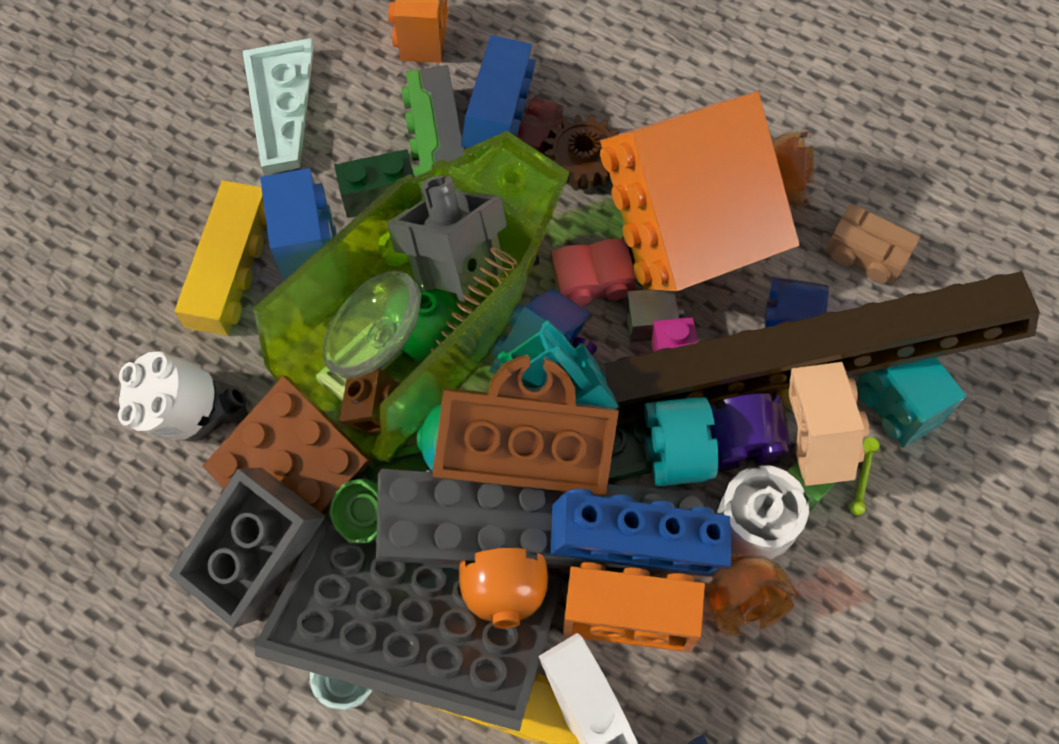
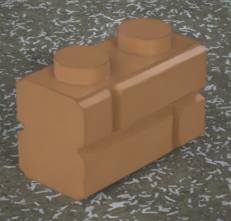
[825,203,920,285]

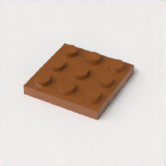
[203,376,373,515]

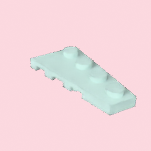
[243,38,314,175]

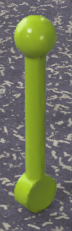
[849,437,880,516]

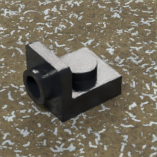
[189,380,248,440]

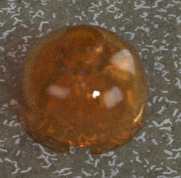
[772,130,814,206]
[708,554,798,636]

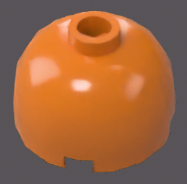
[459,548,548,629]

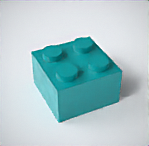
[856,357,967,448]

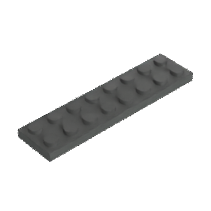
[376,469,708,576]

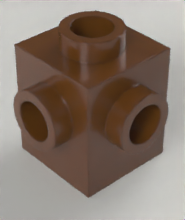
[339,368,404,436]

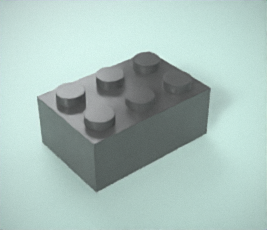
[169,467,325,628]

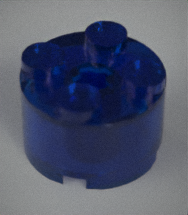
[763,276,829,328]

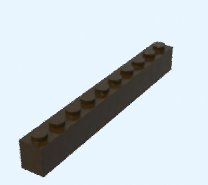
[604,271,1040,425]

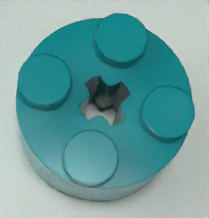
[644,397,718,486]

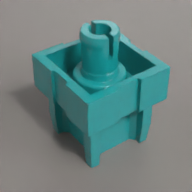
[497,320,619,408]

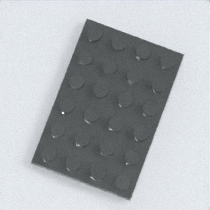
[254,516,563,732]

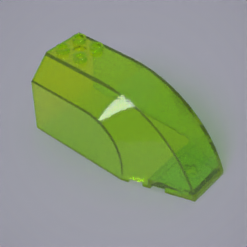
[253,131,569,462]

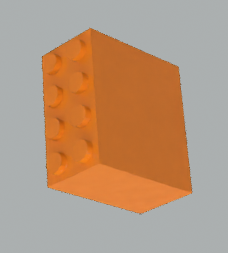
[600,91,800,291]

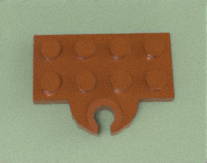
[432,354,619,496]

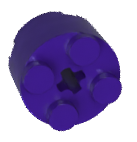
[709,394,791,471]

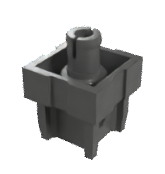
[387,175,507,302]

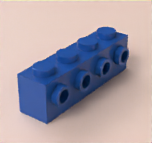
[461,35,536,156]
[550,489,731,577]

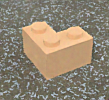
[789,362,869,486]

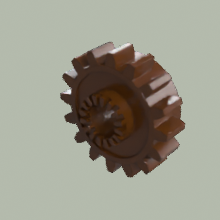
[545,114,619,191]

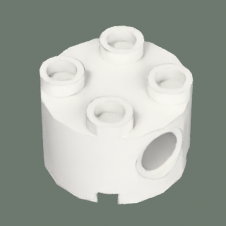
[118,351,215,440]
[717,465,809,561]

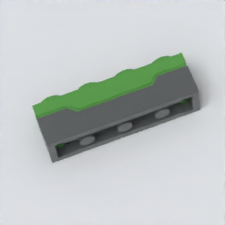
[401,65,471,193]

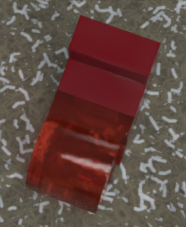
[509,95,564,167]

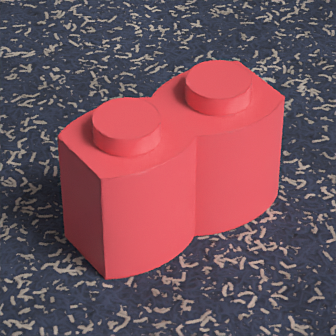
[551,238,636,306]

